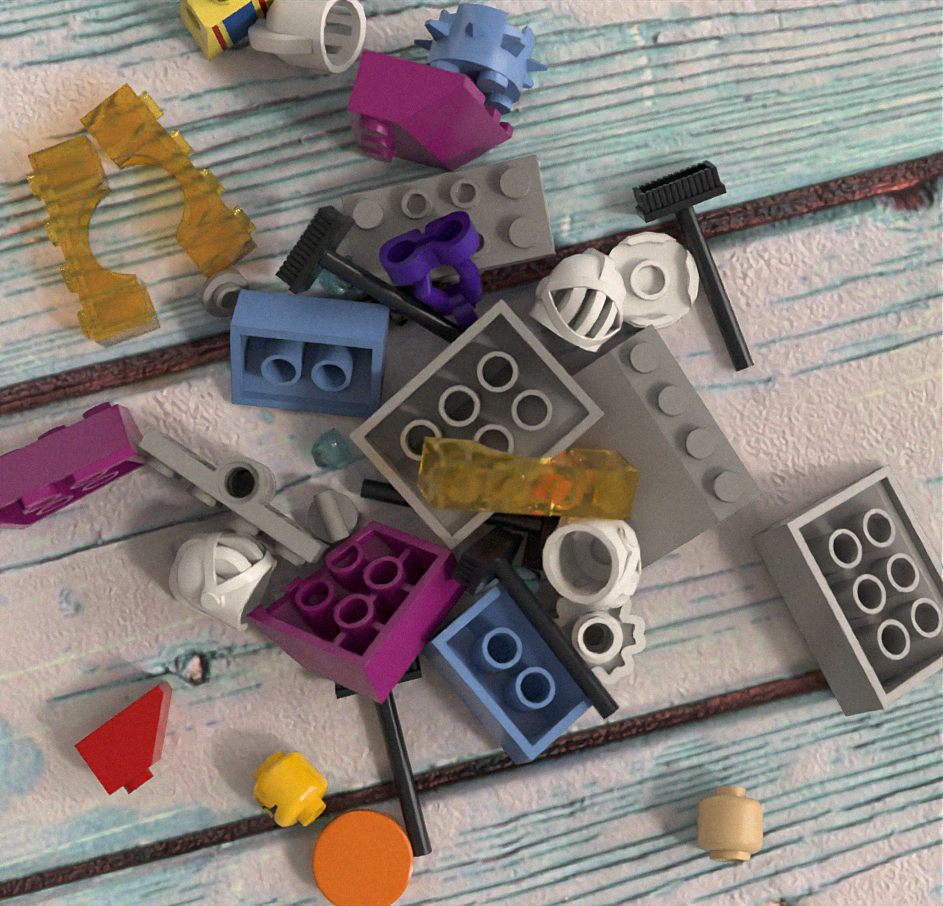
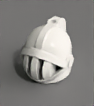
[248,0,366,74]
[528,248,626,353]
[543,499,641,610]
[168,529,277,631]

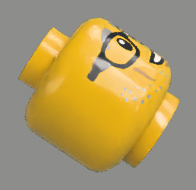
[253,750,328,827]

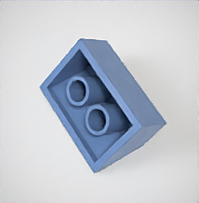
[230,289,390,418]
[421,582,592,765]

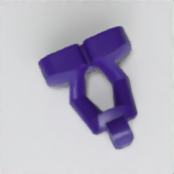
[379,211,484,330]

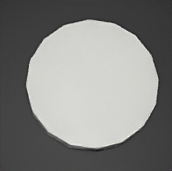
[609,232,699,330]

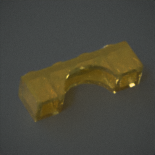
[80,83,258,278]
[27,134,161,348]
[417,437,640,520]

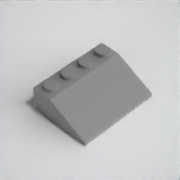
[349,299,605,551]
[563,324,763,570]
[751,464,943,717]

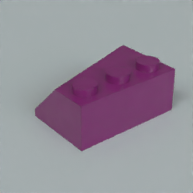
[347,49,514,172]
[0,402,150,530]
[246,520,467,704]

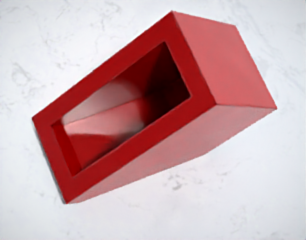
[74,681,173,796]

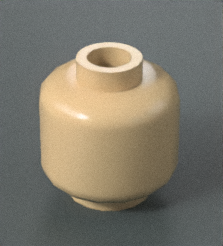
[697,786,763,863]

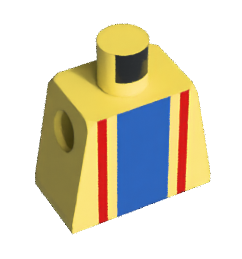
[180,0,274,61]

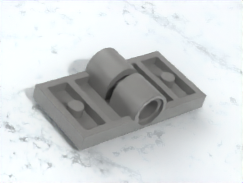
[341,154,556,296]
[138,428,330,566]

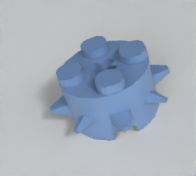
[414,3,548,115]

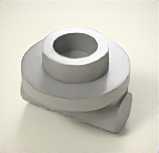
[194,263,250,317]
[308,489,358,543]

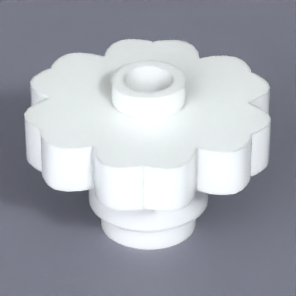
[552,596,646,685]

